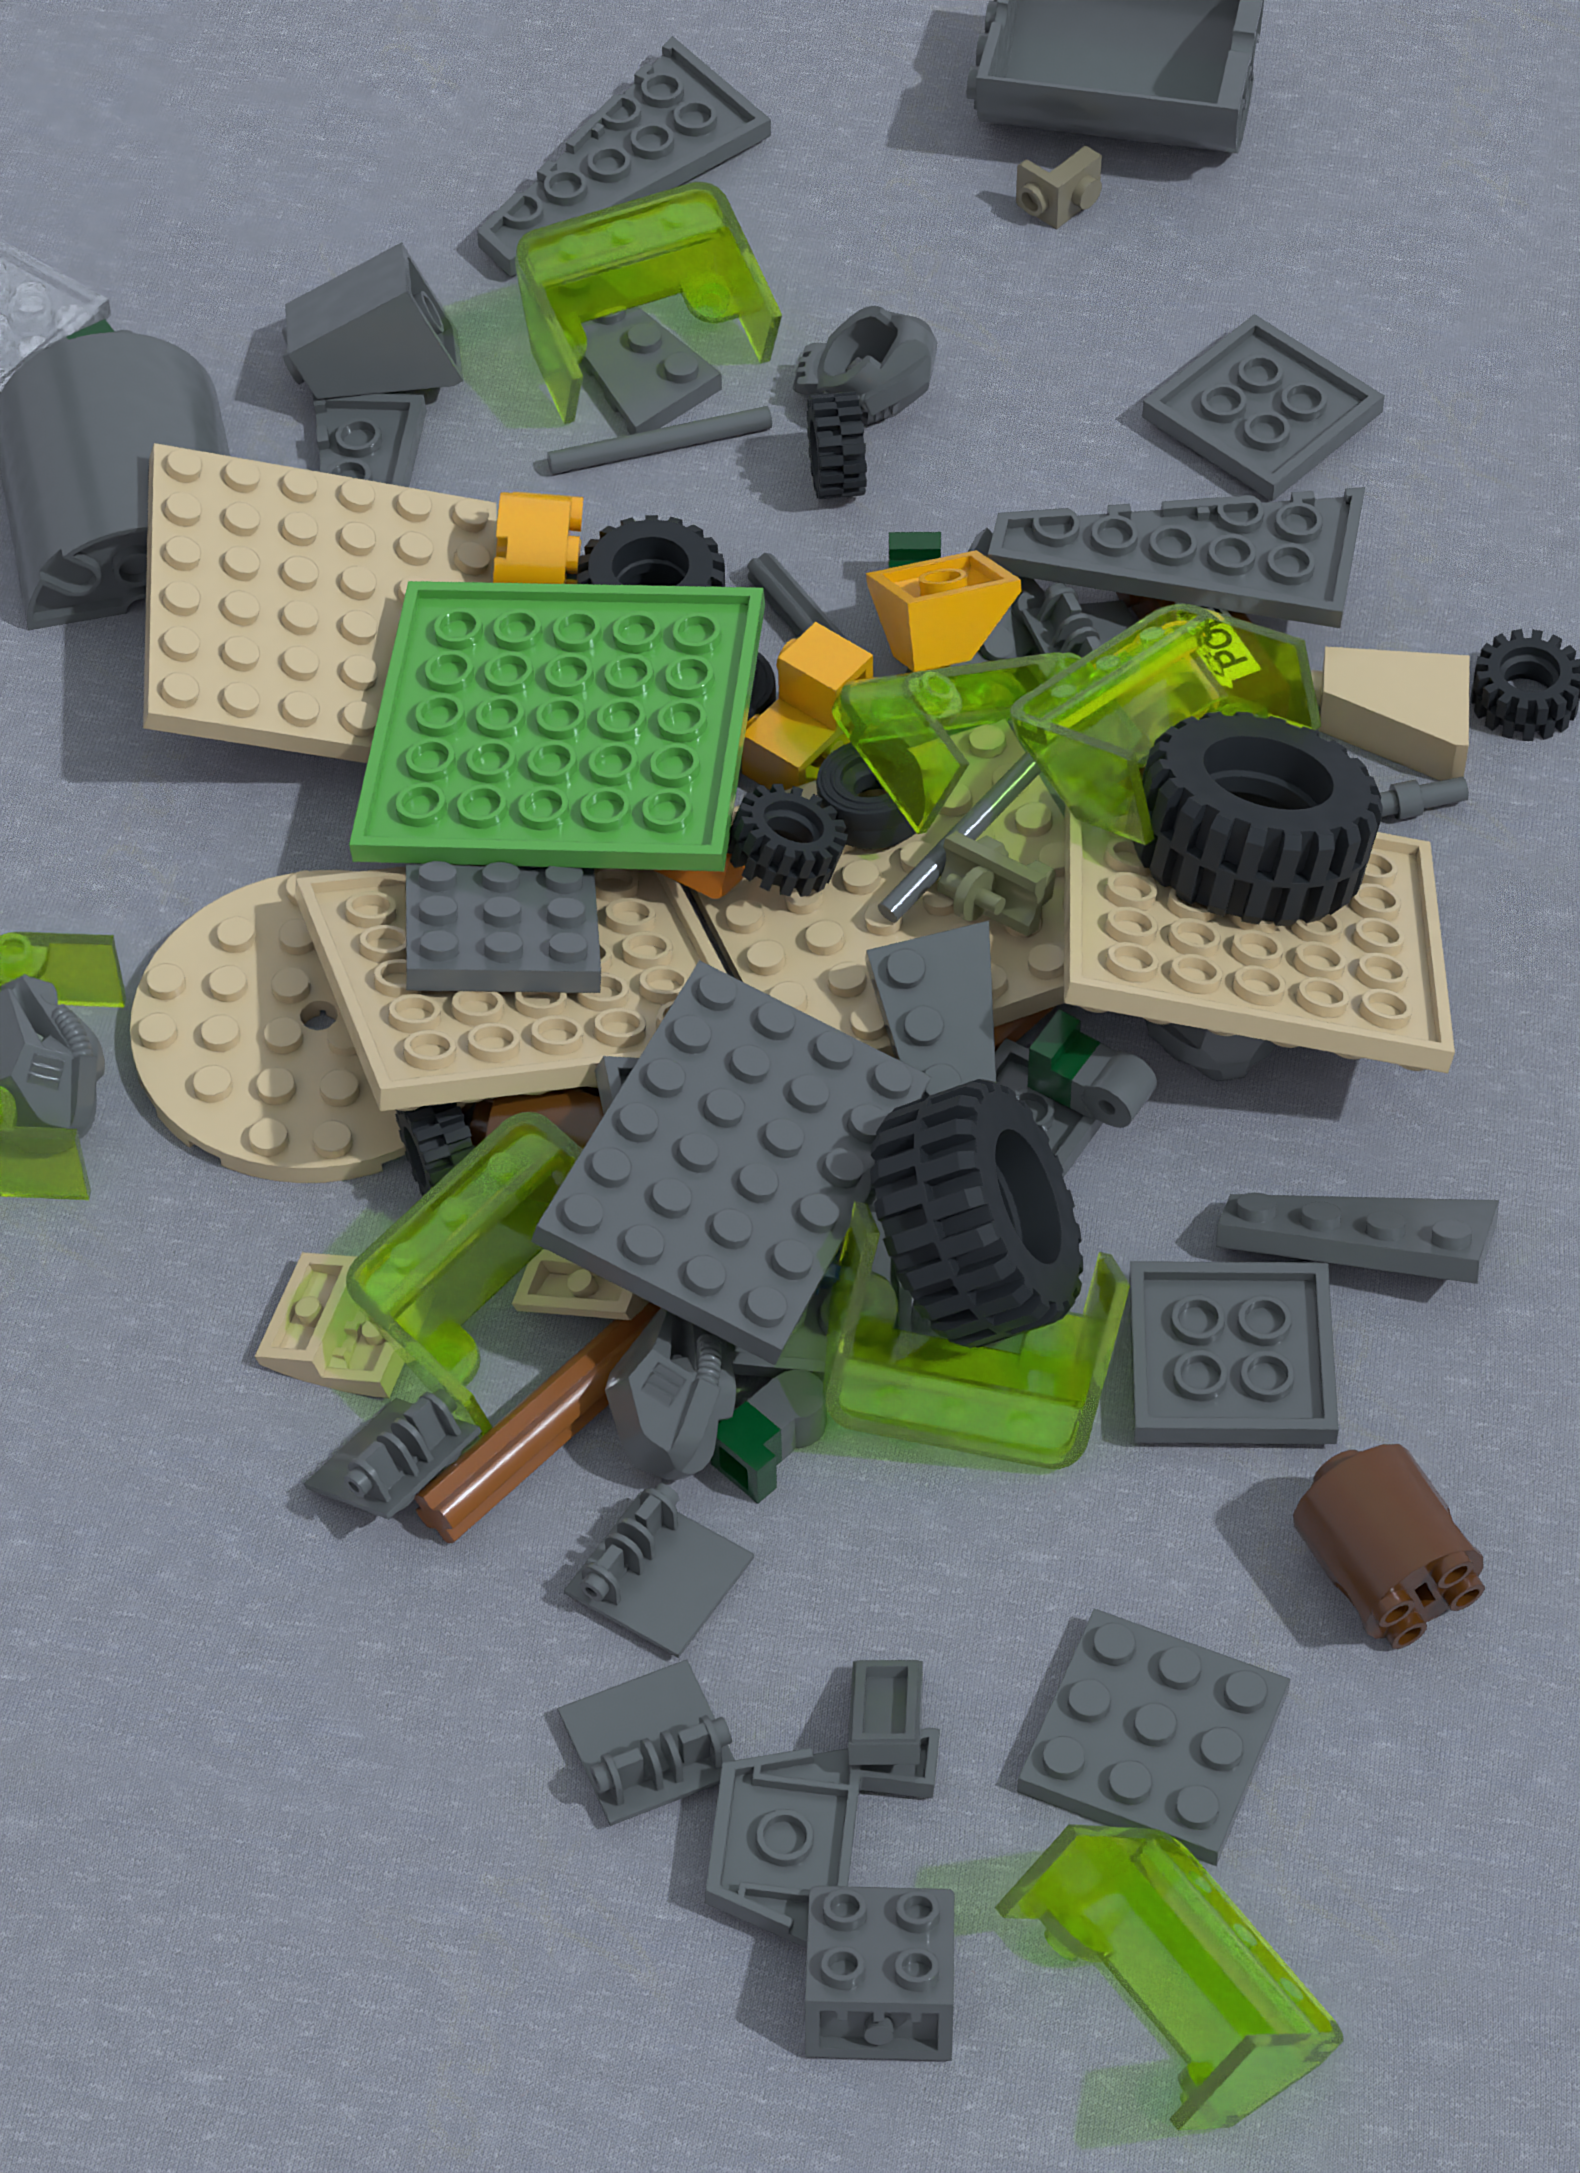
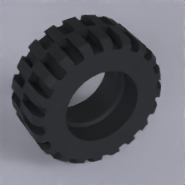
[1130,711,1383,926]
[870,1079,1083,1348]

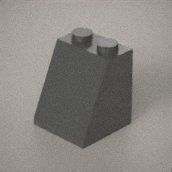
[282,242,463,399]

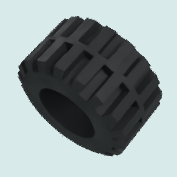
[577,515,725,587]

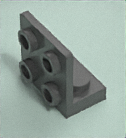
[805,1886,955,2061]

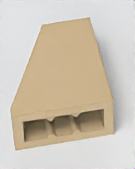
[1308,646,1470,781]

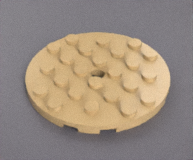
[130,870,474,1183]

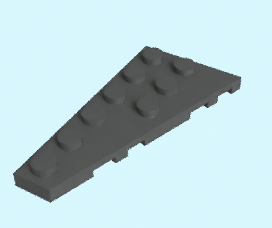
[477,36,771,276]
[988,487,1365,628]

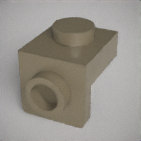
[1016,145,1102,230]

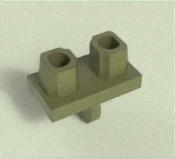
[937,831,1056,937]

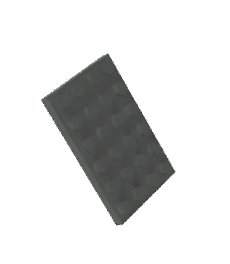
[531,960,932,1365]

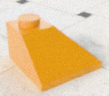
[866,550,1022,676]

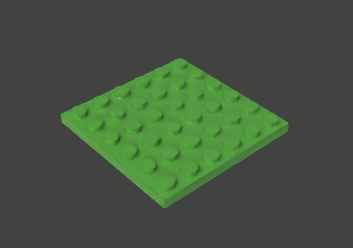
[349,581,765,872]

